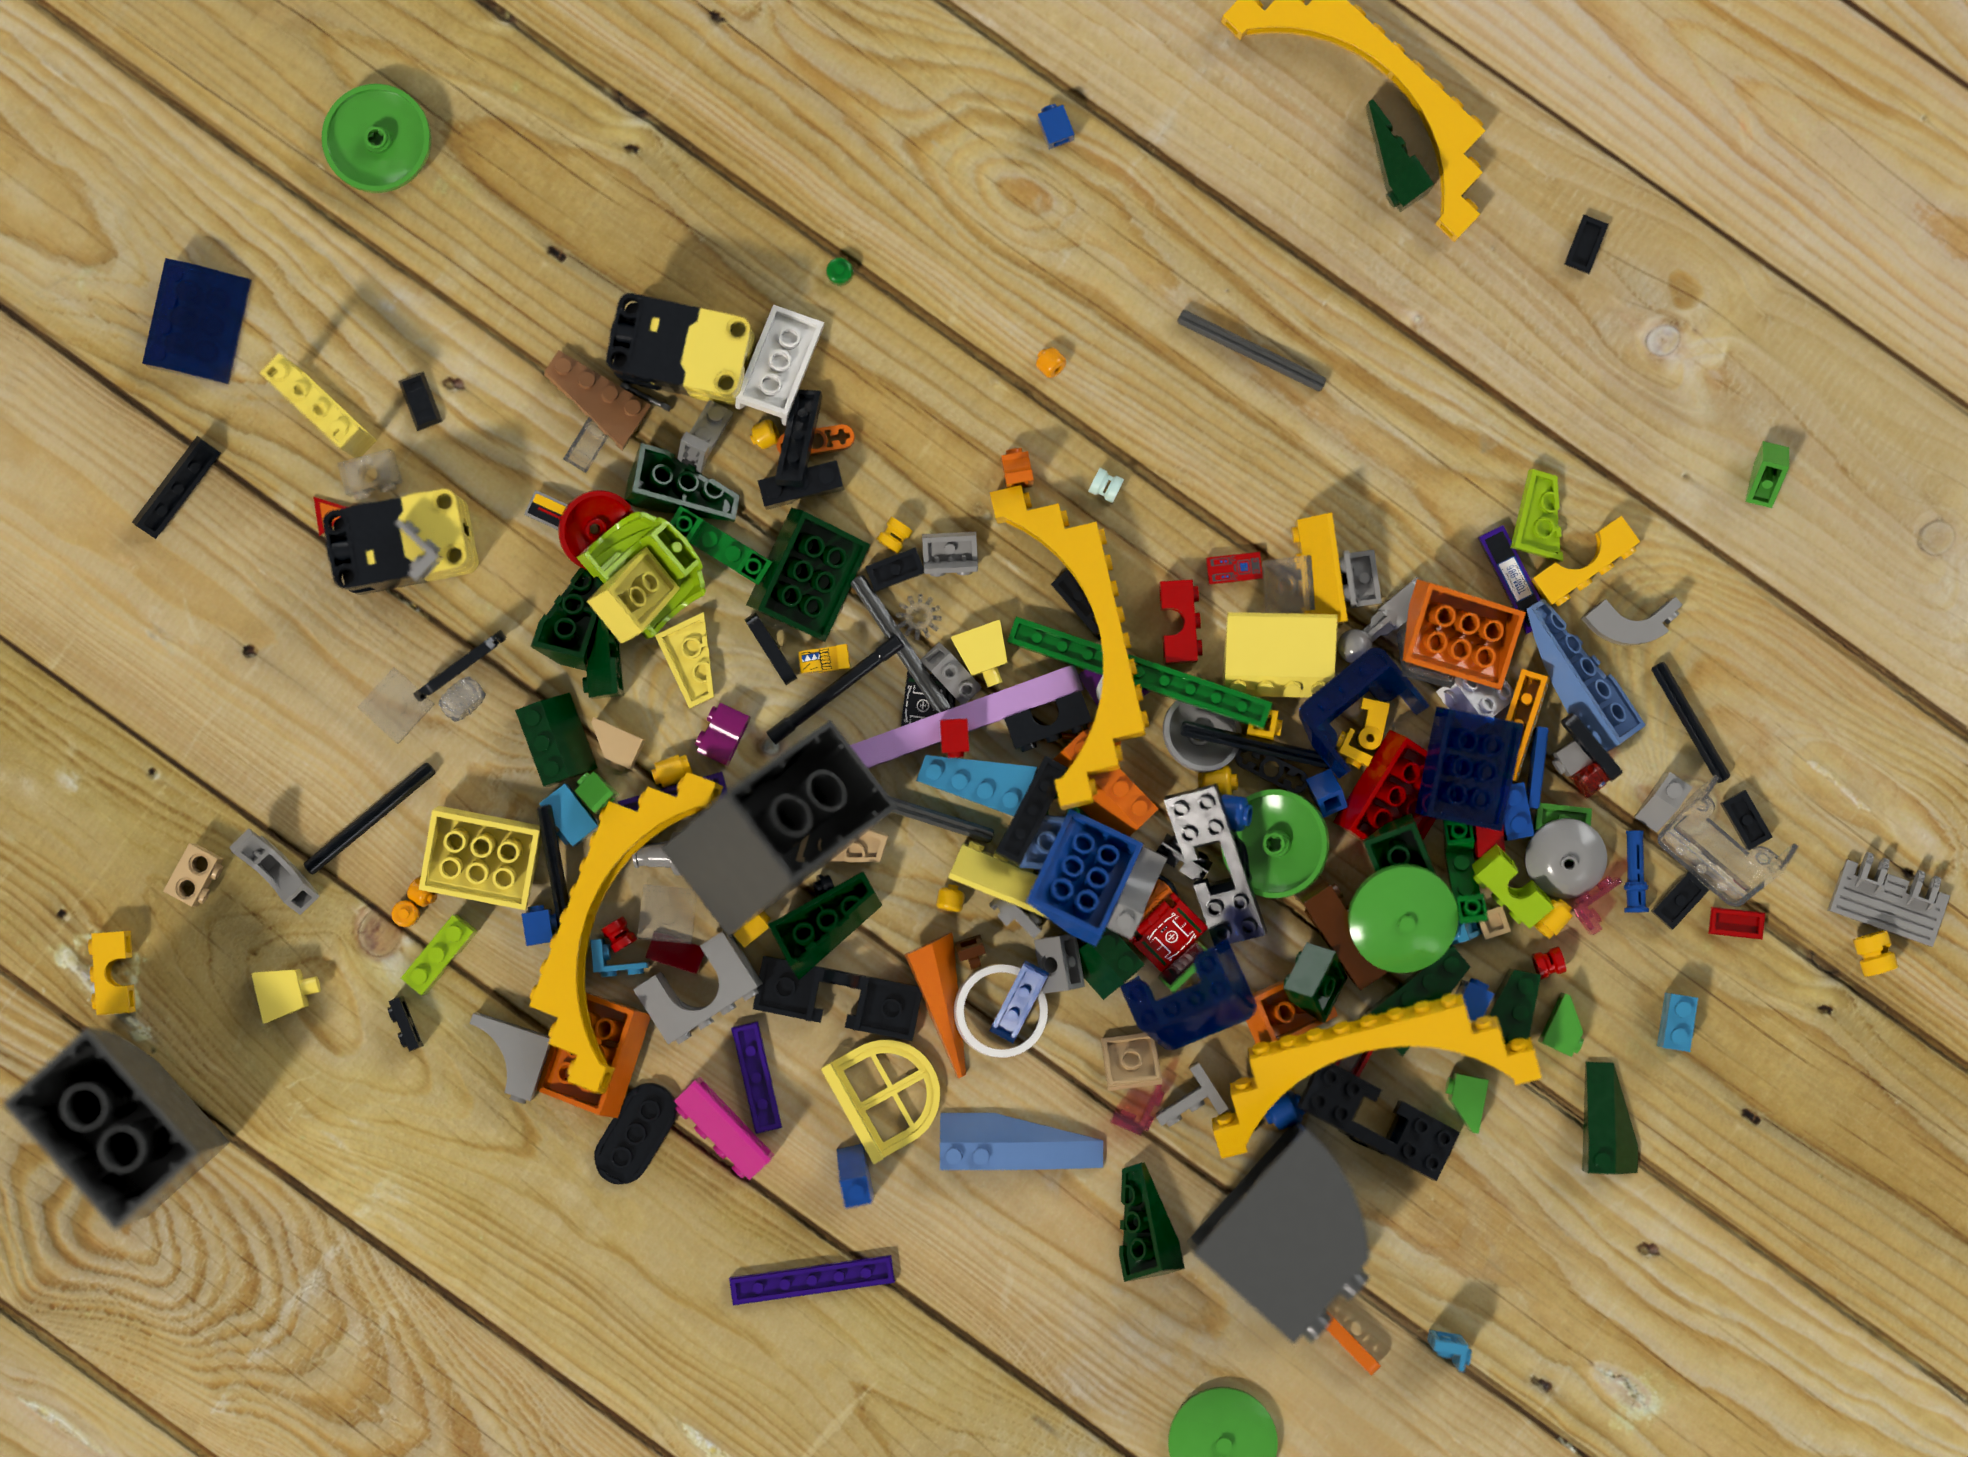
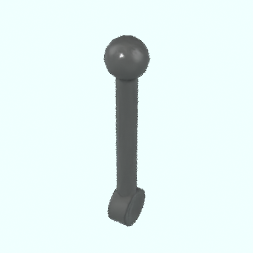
[620,382,672,412]

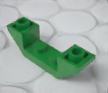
[670,506,773,585]
[1443,817,1488,924]

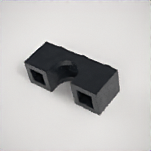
[758,460,845,510]
[1004,691,1092,753]

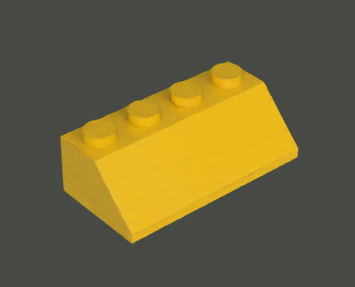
[1291,513,1348,625]

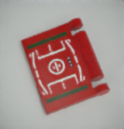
[1127,892,1208,972]

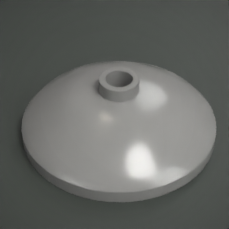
[1163,700,1242,772]
[1525,818,1607,899]

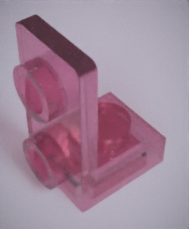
[1572,876,1622,935]
[1110,1084,1165,1136]

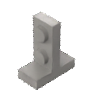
[677,400,733,474]
[1155,1061,1228,1127]

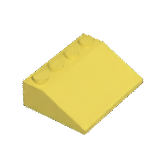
[1222,612,1337,698]
[419,806,542,910]

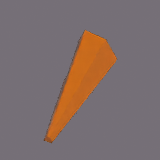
[904,932,966,1078]

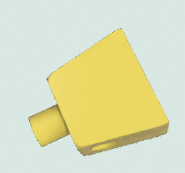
[951,620,1008,688]
[251,969,321,1024]

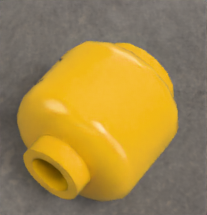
[1198,765,1238,796]

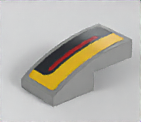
[524,490,567,530]

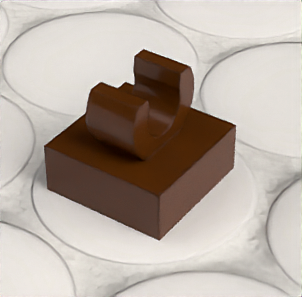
[955,935,986,970]

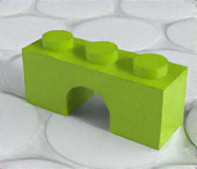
[1472,844,1554,929]
[401,914,478,996]

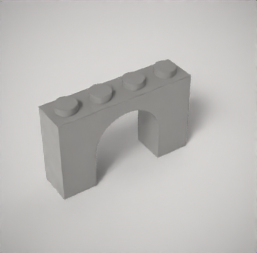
[633,931,763,1045]

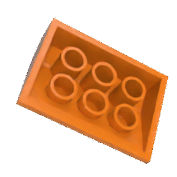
[1403,579,1526,690]
[536,992,651,1118]

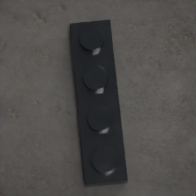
[775,389,822,487]
[132,436,221,539]
[995,756,1069,865]

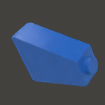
[837,1144,875,1209]

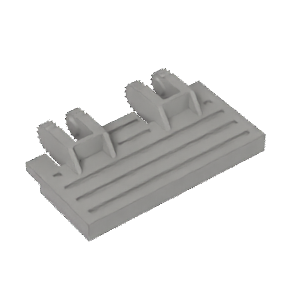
[1827,852,1950,947]

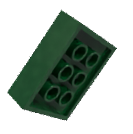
[746,507,870,642]

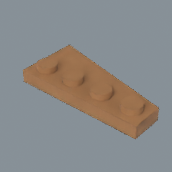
[544,351,651,451]

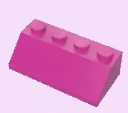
[674,1077,774,1180]

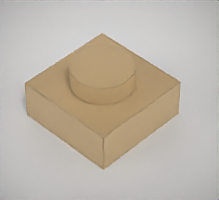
[1478,906,1511,940]

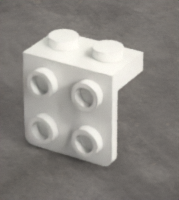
[1436,677,1514,735]

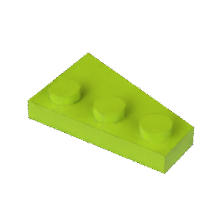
[1510,469,1563,562]

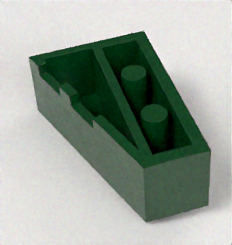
[1484,969,1541,1044]

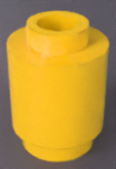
[651,754,693,788]
[1534,898,1573,939]

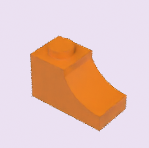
[1001,448,1034,488]

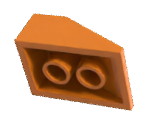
[1238,979,1338,1043]

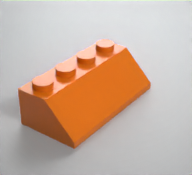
[1053,731,1159,837]

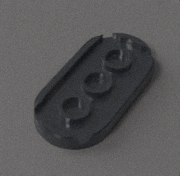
[413,630,507,702]
[594,1083,677,1185]

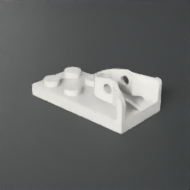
[735,305,824,426]

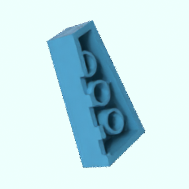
[916,755,1037,816]

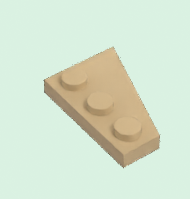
[796,829,889,862]

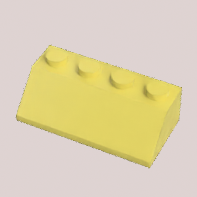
[948,841,1047,918]

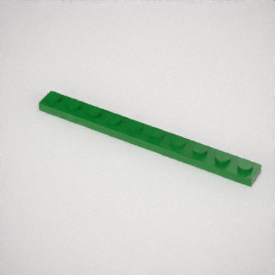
[1007,616,1273,730]

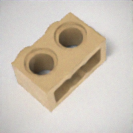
[163,843,224,907]

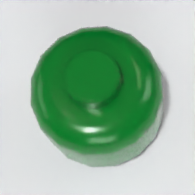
[826,257,853,286]

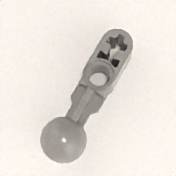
[1338,577,1420,664]

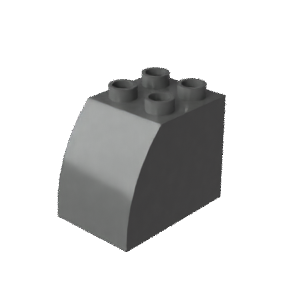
[662,720,897,936]
[3,1027,230,1230]
[1187,1122,1370,1344]

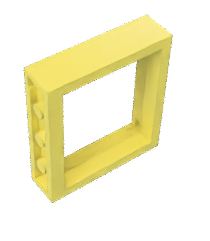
[260,353,377,460]

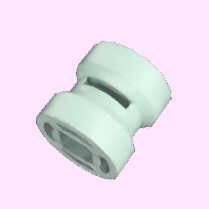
[1088,468,1124,503]

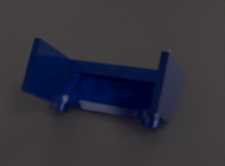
[1299,648,1430,779]

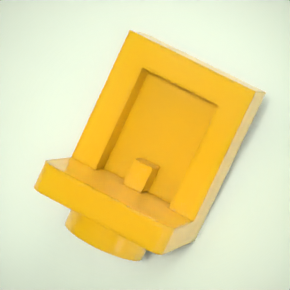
[1335,728,1373,769]

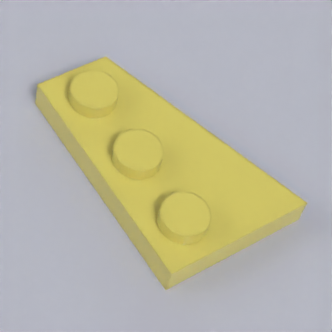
[655,612,715,709]

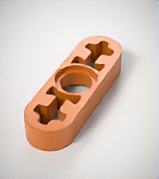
[777,424,855,455]
[1326,1311,1381,1376]

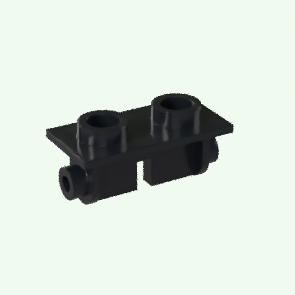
[1156,833,1213,881]

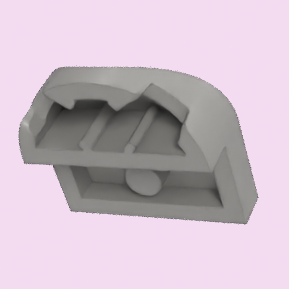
[989,898,1043,938]

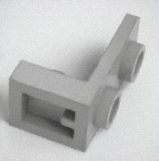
[395,519,443,583]
[921,642,981,705]

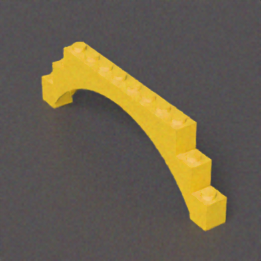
[1221,0,1486,242]
[990,485,1150,810]
[529,772,724,1094]
[1212,994,1542,1159]

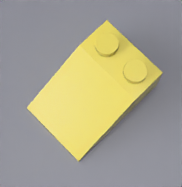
[587,547,680,644]

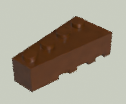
[1293,876,1388,991]

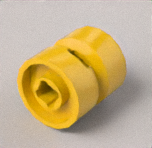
[1853,930,1899,977]

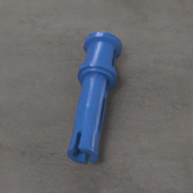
[1624,830,1649,913]

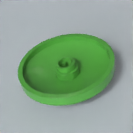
[322,84,431,193]
[1221,789,1330,898]
[1348,864,1458,973]
[1168,1387,1278,1457]

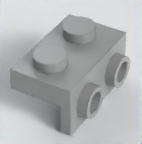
[922,532,978,577]

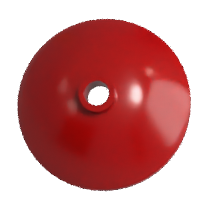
[558,490,634,570]

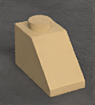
[591,717,646,772]

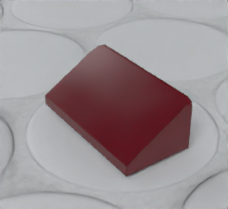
[645,932,705,974]

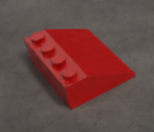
[1333,730,1463,841]

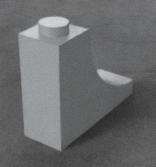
[1106,845,1168,939]
[470,1012,551,1104]

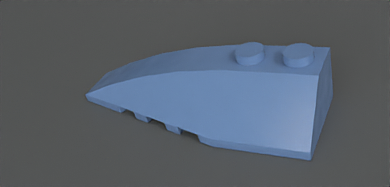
[1527,598,1646,752]
[940,1113,1103,1170]

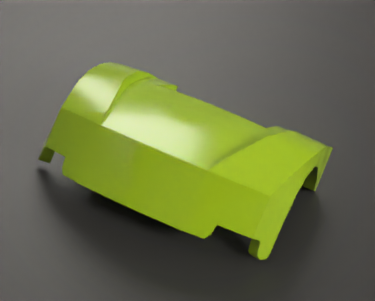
[576,512,706,639]

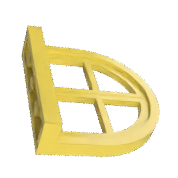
[821,1039,940,1164]

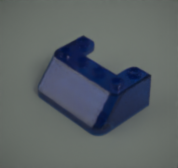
[1120,939,1257,1050]

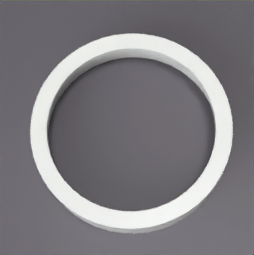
[954,964,1048,1057]

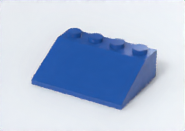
[1026,809,1144,946]

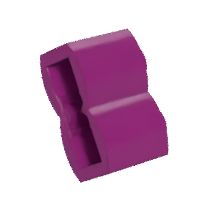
[695,703,751,767]

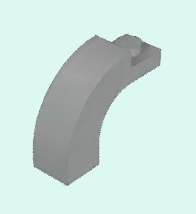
[1581,597,1682,646]
[229,828,320,915]

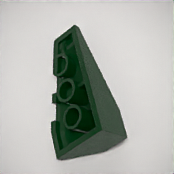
[1365,99,1434,212]
[624,443,740,522]
[531,567,604,671]
[582,617,624,699]
[1582,1062,1638,1174]
[1119,1162,1185,1282]

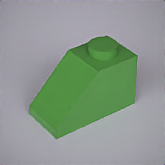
[1746,441,1789,508]
[575,771,620,814]
[1538,993,1584,1057]
[1445,1072,1489,1134]

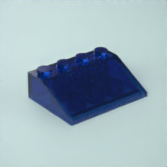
[142,258,252,385]
[1415,707,1524,831]

